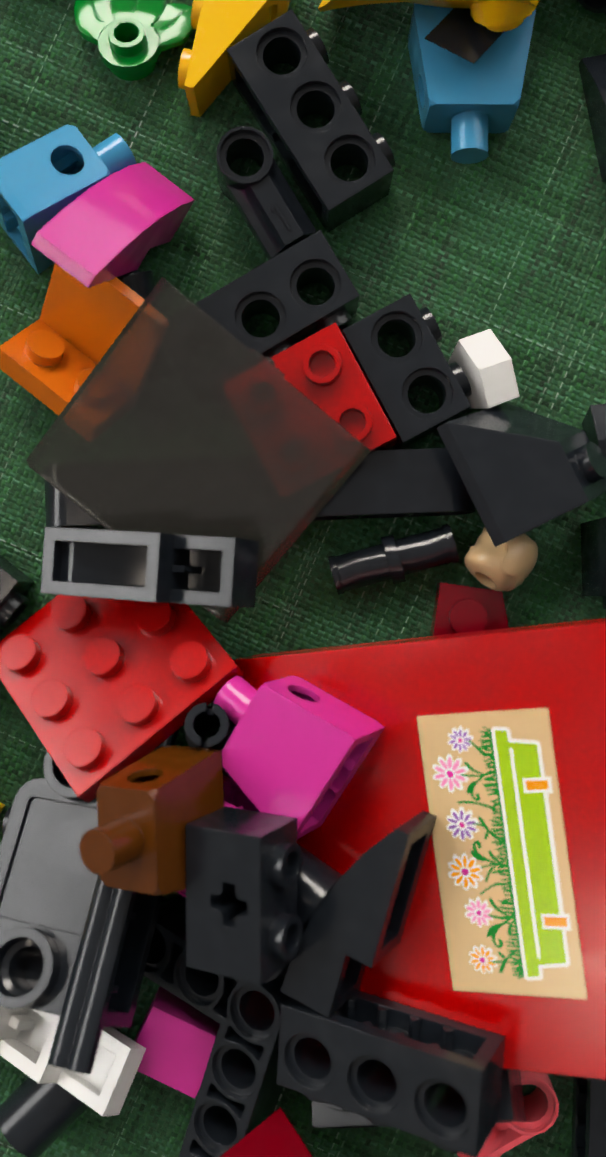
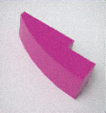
[31,162,195,288]

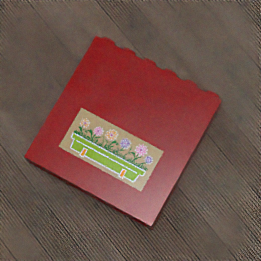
[233,618,606,1080]

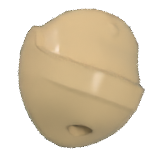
[464,527,538,591]

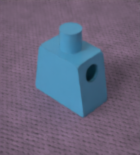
[408,3,536,164]
[0,124,137,274]

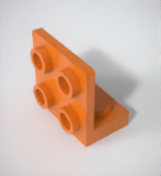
[0,263,170,442]

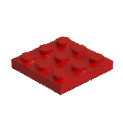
[0,595,245,803]

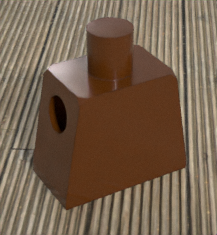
[80,745,224,895]

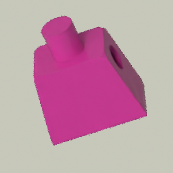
[214,675,385,839]

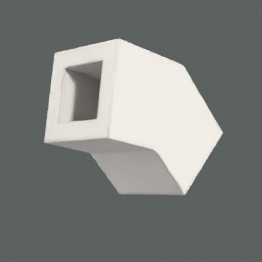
[448,329,520,409]

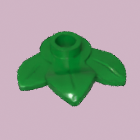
[74,0,193,81]

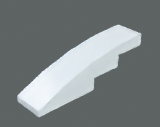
[0,1006,146,1117]

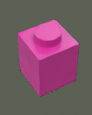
[134,986,220,1099]

